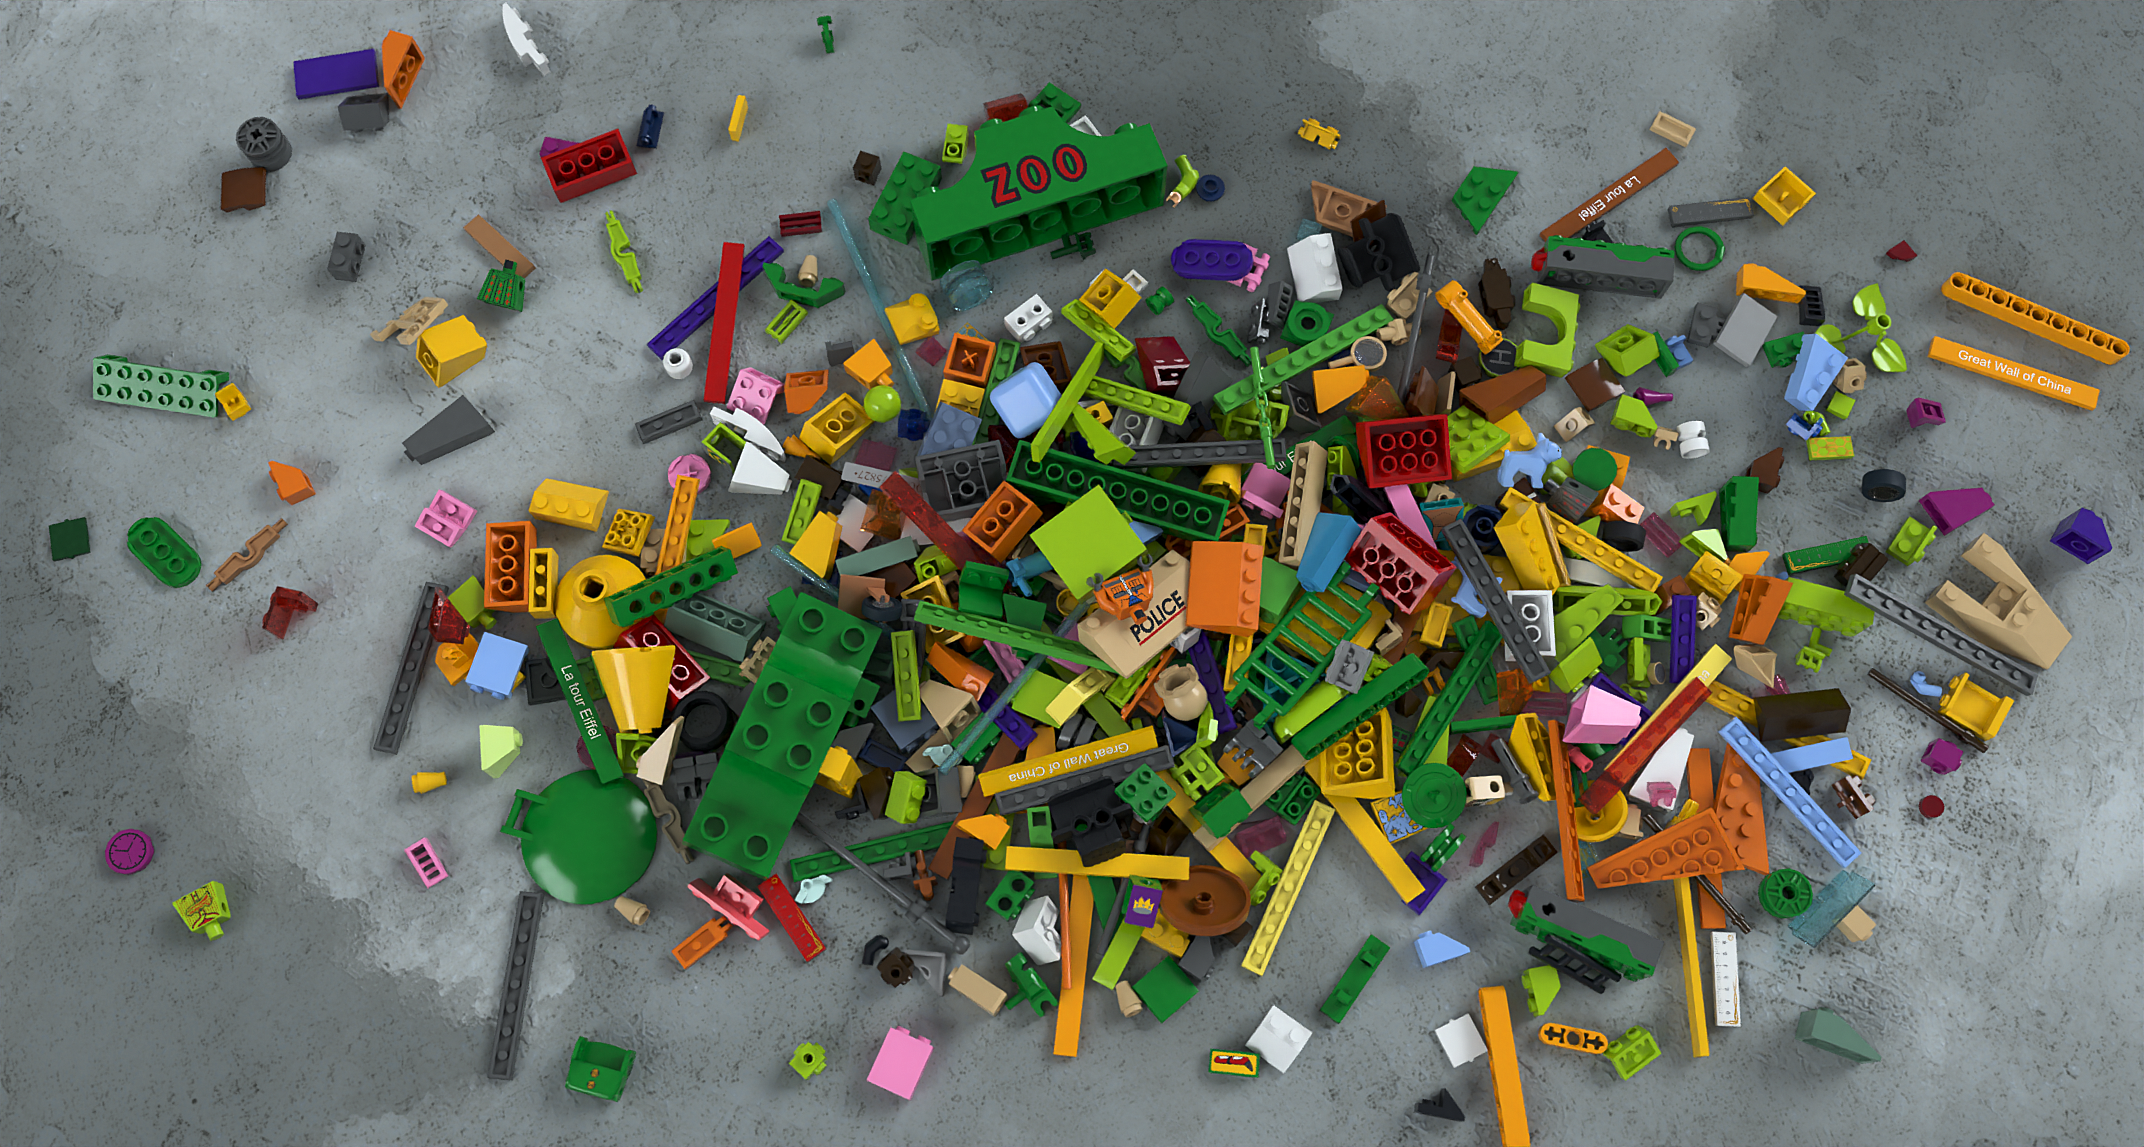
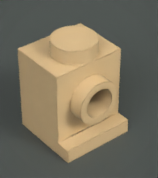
[1614,804,1643,841]

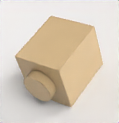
[1832,904,1876,943]

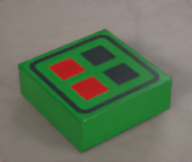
[1392,725,1413,754]

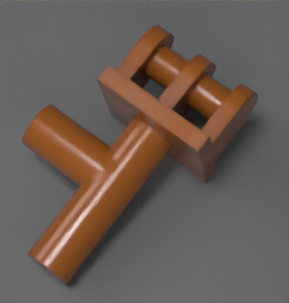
[913,850,938,901]

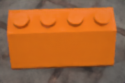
[484,521,537,613]

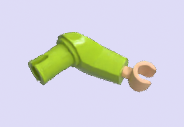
[1166,155,1199,207]

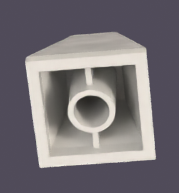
[728,441,792,495]

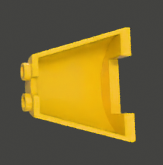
[592,645,675,734]

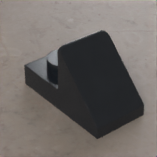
[1414,1088,1465,1122]

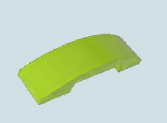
[1092,917,1145,990]

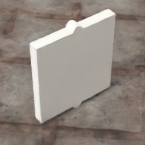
[1434,1013,1488,1068]

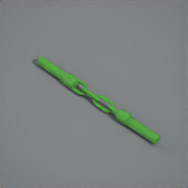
[1250,347,1276,469]

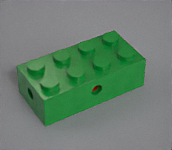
[868,151,942,245]

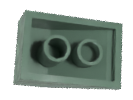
[1794,1007,1882,1064]

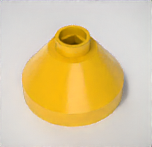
[554,555,646,651]

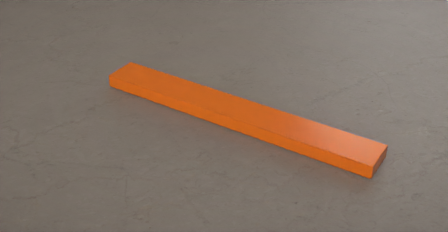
[1548,720,1585,903]
[1686,748,1726,929]

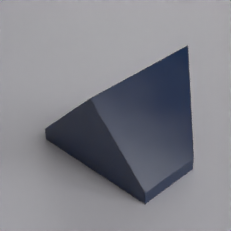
[1161,707,1199,758]

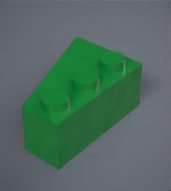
[1719,476,1759,552]

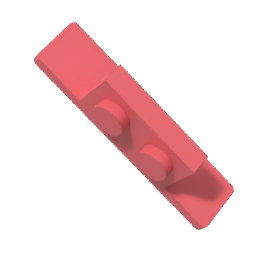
[687,873,769,940]

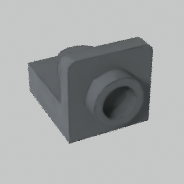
[884,852,917,881]

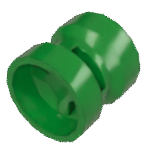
[1145,286,1174,316]

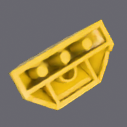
[1508,713,1556,802]

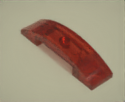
[1435,299,1469,364]

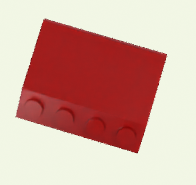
[1356,414,1452,488]

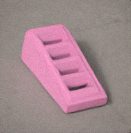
[404,837,448,888]

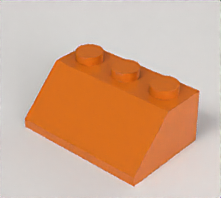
[962,480,1043,563]

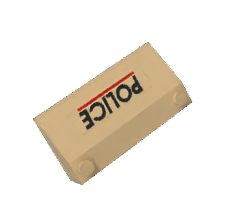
[1077,549,1190,679]

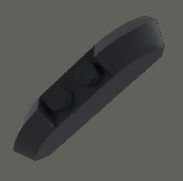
[1330,474,1395,523]

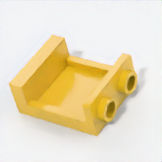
[1938,672,2014,741]

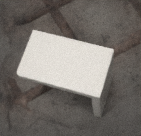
[1012,896,1062,965]

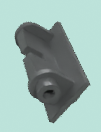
[1247,298,1270,344]

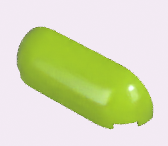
[1273,680,1350,745]

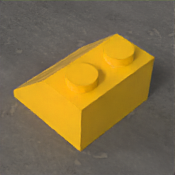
[1079,268,1142,329]

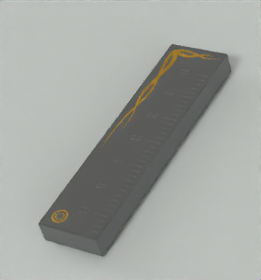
[1668,197,1754,227]

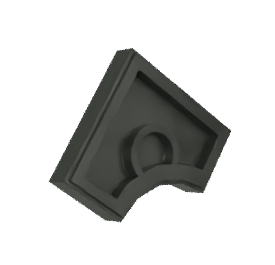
[524,658,566,705]

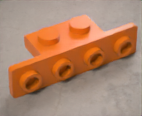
[1121,646,1177,723]

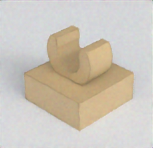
[1653,426,1679,450]

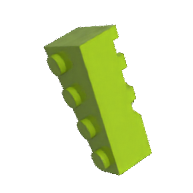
[1553,583,1625,663]

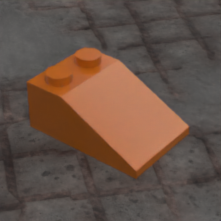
[382,30,425,109]

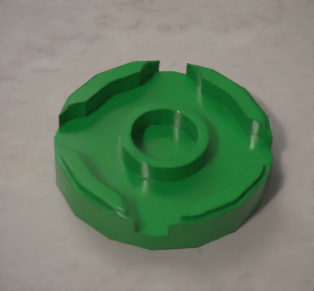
[1572,448,1617,491]

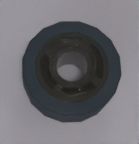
[1862,469,1906,502]

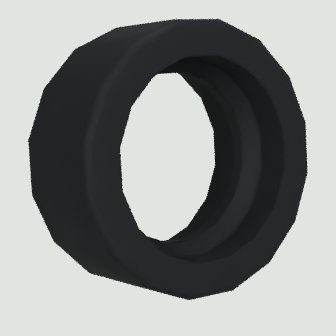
[1602,521,1646,552]

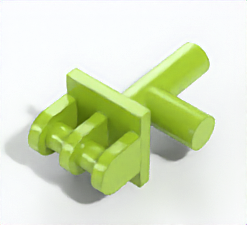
[1795,627,1832,673]

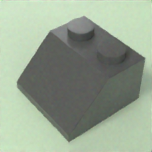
[338,93,389,133]
[913,767,962,819]

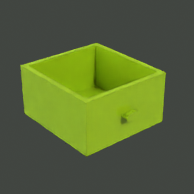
[1030,485,1148,605]

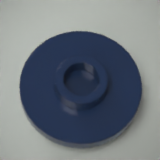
[1196,175,1225,202]

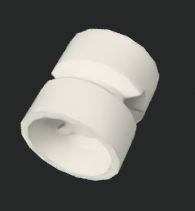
[1676,421,1710,459]

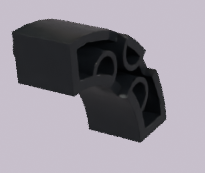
[945,837,987,935]

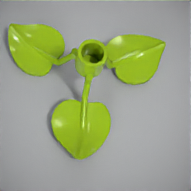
[1814,283,1907,372]

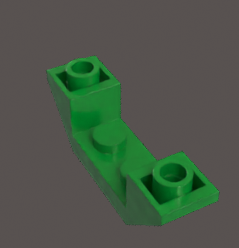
[763,263,845,308]

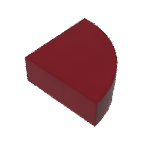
[1886,240,1917,262]

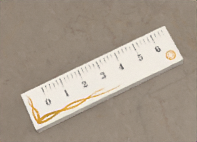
[1710,932,1741,1027]

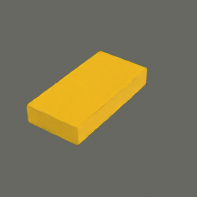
[728,95,748,142]
[1419,601,1454,649]

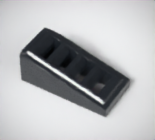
[1799,285,1825,326]

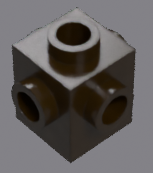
[877,946,915,988]

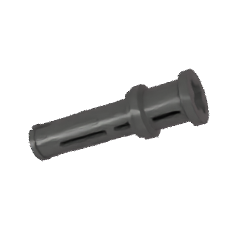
[1491,738,1539,804]

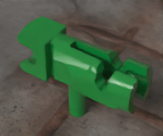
[1004,952,1059,1018]

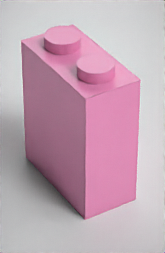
[867,1026,934,1100]

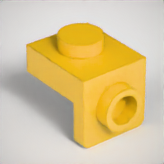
[215,383,251,421]

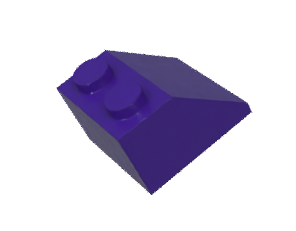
[2050,507,2112,564]

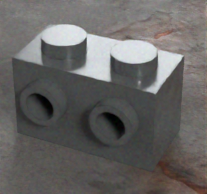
[327,231,366,282]

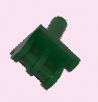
[1050,232,1096,260]

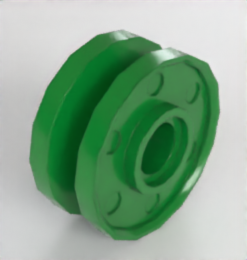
[1419,823,1466,872]
[1758,869,1813,919]

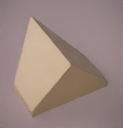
[1733,644,1777,688]

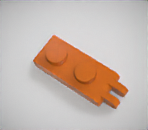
[671,915,733,970]

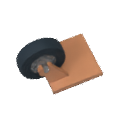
[838,574,902,623]

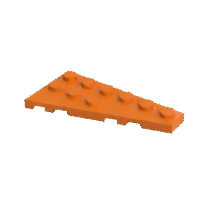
[1713,732,1770,875]
[1586,807,1745,889]

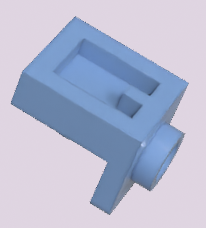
[1665,335,1693,370]

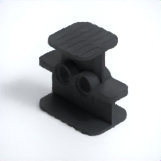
[1338,213,1420,292]
[1047,776,1133,867]

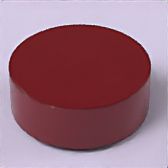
[1919,795,1944,819]

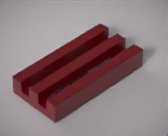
[779,211,822,237]

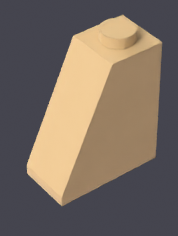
[948,964,1008,1017]

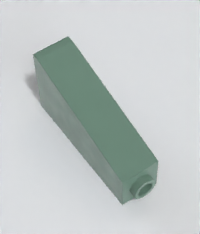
[835,536,920,577]

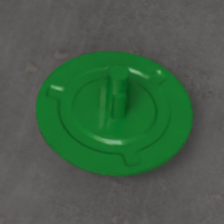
[1402,763,1467,828]

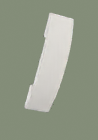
[1563,558,1637,589]

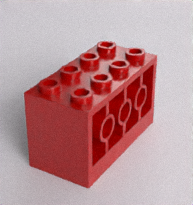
[1344,512,1457,615]

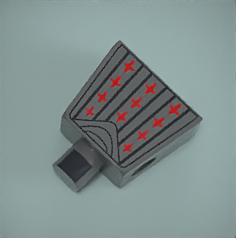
[1542,477,1599,525]

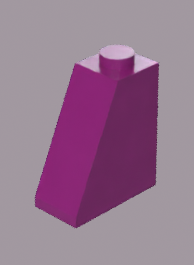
[1919,488,1995,536]

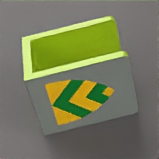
[701,422,746,474]

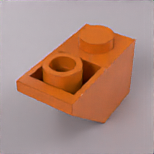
[268,461,316,505]

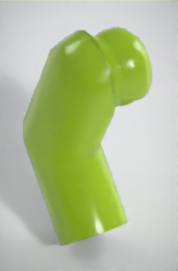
[1802,411,1831,436]

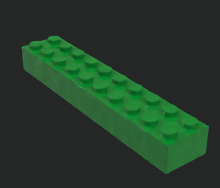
[1006,440,1230,542]

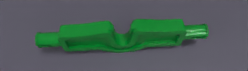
[1185,294,1252,367]

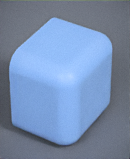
[990,362,1062,439]

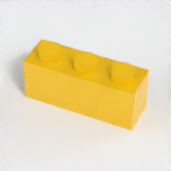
[529,548,559,619]

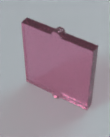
[854,439,897,472]

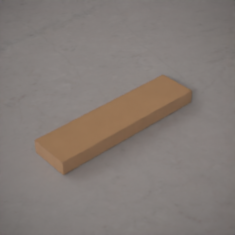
[463,214,536,278]

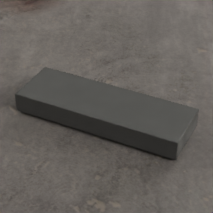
[635,400,703,444]

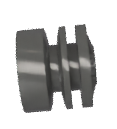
[236,117,292,172]

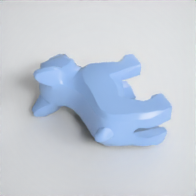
[1497,433,1562,488]
[1451,556,1502,619]

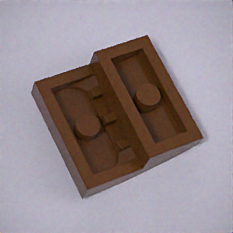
[221,167,266,213]
[1565,358,1626,412]

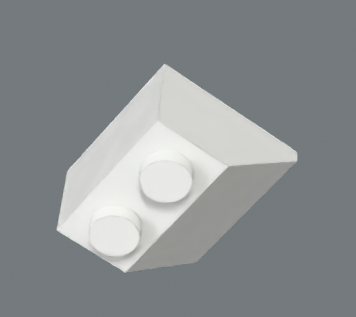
[1245,1005,1312,1074]

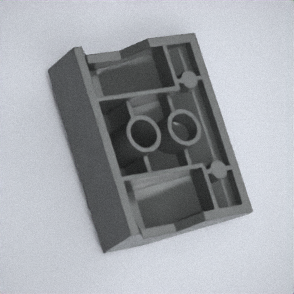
[915,440,1007,526]

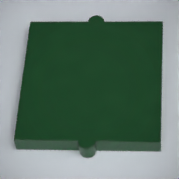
[49,517,91,561]

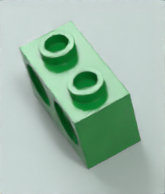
[985,871,1035,922]

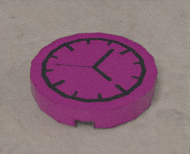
[105,829,154,875]

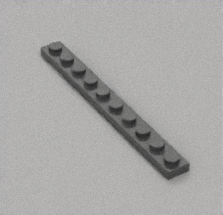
[1844,574,2038,696]

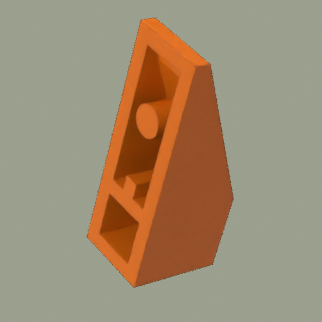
[926,641,994,701]

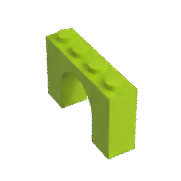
[1514,283,1580,378]

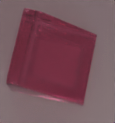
[915,336,947,366]

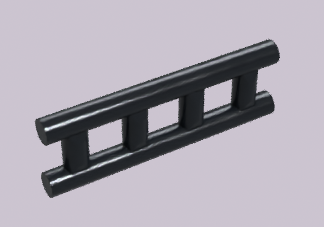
[1528,934,1621,994]

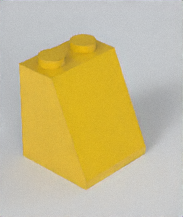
[416,315,487,388]

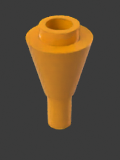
[782,434,821,459]

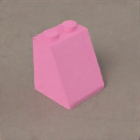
[1562,685,1641,744]

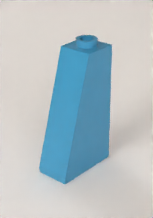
[1296,512,1362,592]

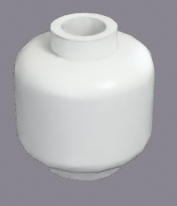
[663,348,693,379]

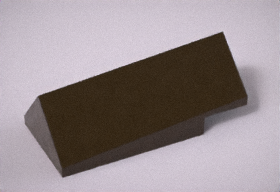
[1753,688,1851,742]

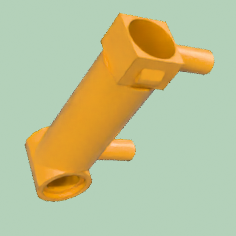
[1435,280,1503,355]

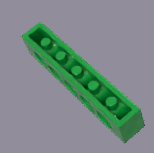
[604,546,738,627]

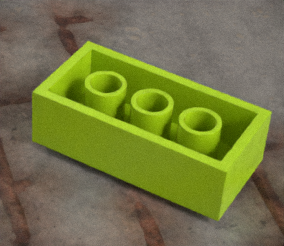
[1777,577,1875,637]

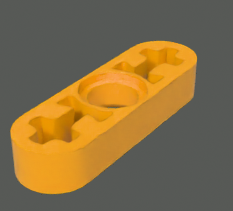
[1538,1023,1608,1054]

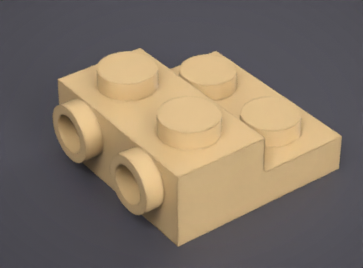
[640,529,687,576]

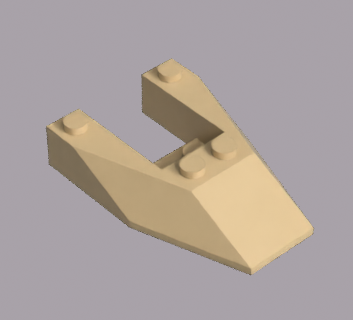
[1925,533,2072,670]

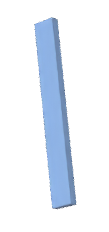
[1718,717,1861,868]

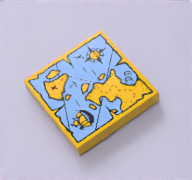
[1370,789,1428,844]

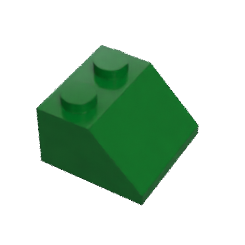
[1189,782,1253,839]

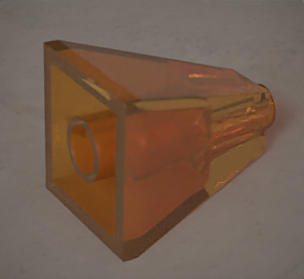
[1345,375,1409,421]
[860,489,913,541]

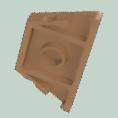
[1311,180,1387,237]

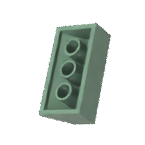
[664,592,766,662]

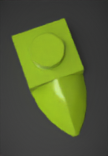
[1196,701,1218,748]

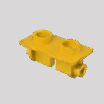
[1298,118,1341,150]

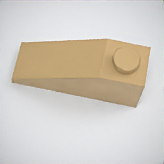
[636,716,685,785]

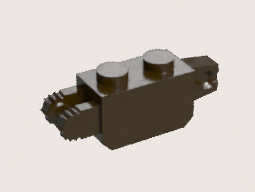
[1478,258,1516,330]

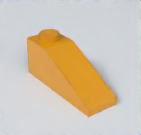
[1736,263,1806,303]

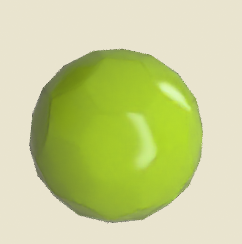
[863,385,901,423]

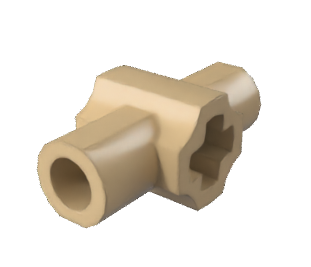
[1376,318,1421,346]

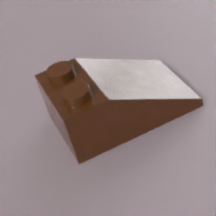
[1020,341,1072,395]

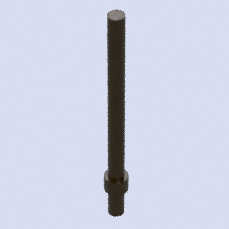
[1867,668,1989,754]

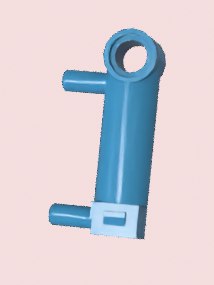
[1005,551,1054,597]

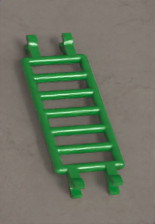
[1225,562,1380,730]

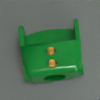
[565,1036,636,1102]

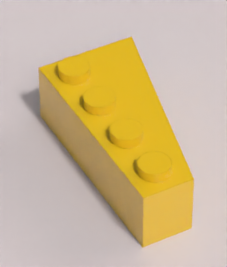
[1494,501,1560,596]
[814,746,863,800]

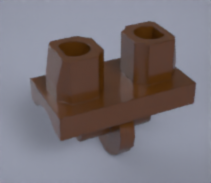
[1831,775,1876,819]

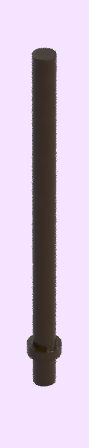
[1642,813,1752,935]

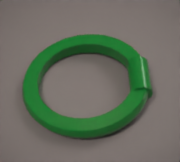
[1675,226,1725,271]

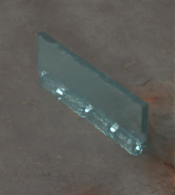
[1788,870,1875,948]

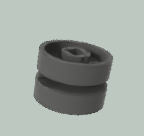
[1056,713,1098,751]

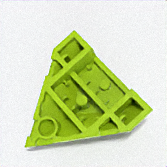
[1210,399,1289,476]

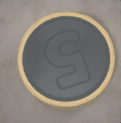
[1647,662,1666,685]

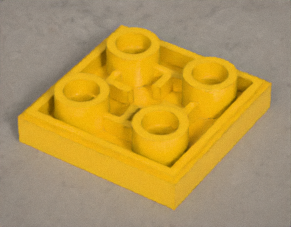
[602,508,655,557]

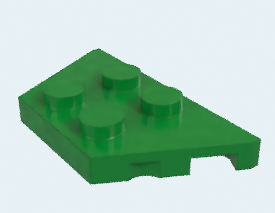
[1452,166,1518,235]

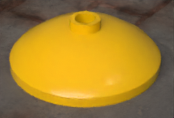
[1572,780,1628,842]

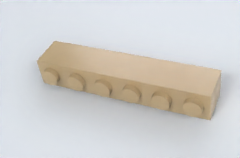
[1279,441,1328,571]

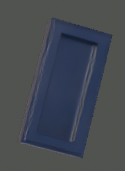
[858,738,908,773]

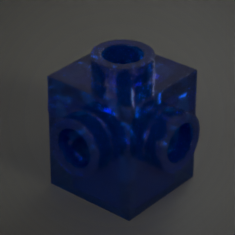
[897,409,930,441]

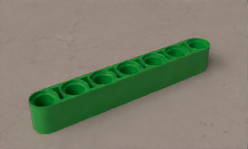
[1291,653,1429,760]

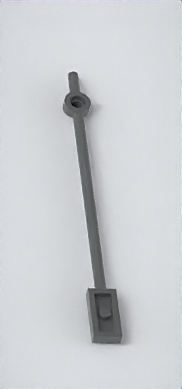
[1377,254,1435,491]

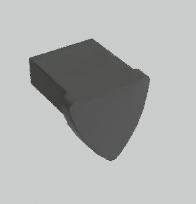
[825,341,855,367]

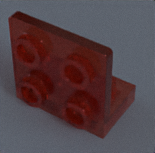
[262,586,318,639]

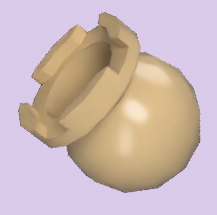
[1154,663,1208,721]

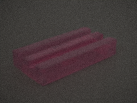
[1640,512,1682,558]
[1521,692,1567,717]

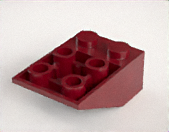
[1135,336,1190,396]

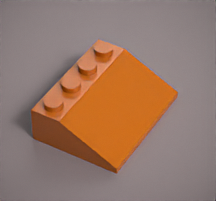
[1185,541,1263,637]

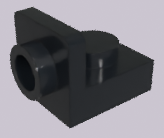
[1582,220,1614,243]

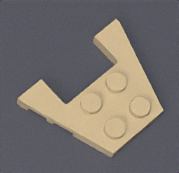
[370,297,448,345]

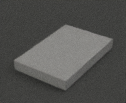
[1713,293,1777,367]

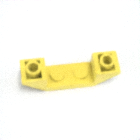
[1045,667,1117,726]

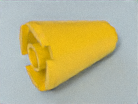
[1198,463,1241,504]

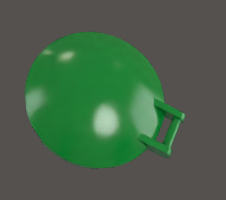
[500,770,658,905]

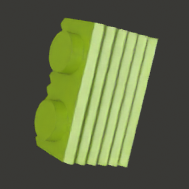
[885,771,927,824]

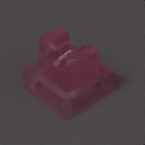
[1647,782,1677,807]

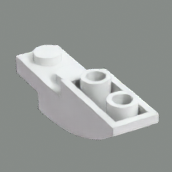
[503,3,550,76]
[710,407,787,462]

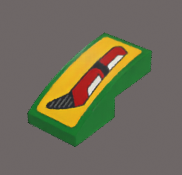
[1208,1049,1260,1078]

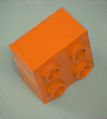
[943,333,996,390]

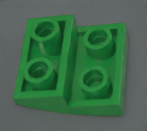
[1263,773,1321,826]
[1131,956,1199,1024]

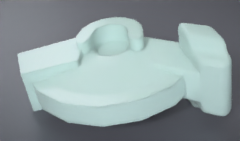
[922,744,963,767]
[795,875,833,904]

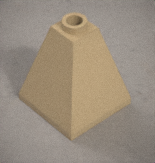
[919,679,982,743]

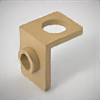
[1554,407,1595,442]

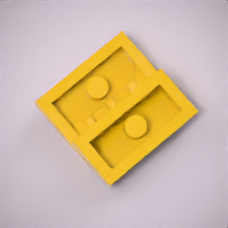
[1683,551,1743,605]

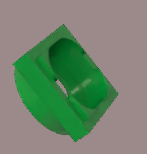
[1280,300,1335,347]

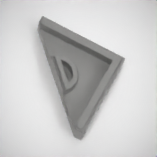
[904,950,947,997]

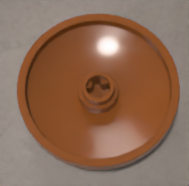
[1159,865,1251,936]

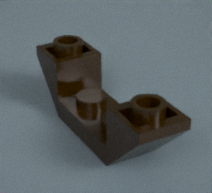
[1395,648,1465,718]

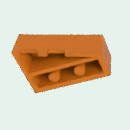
[1728,574,1793,645]

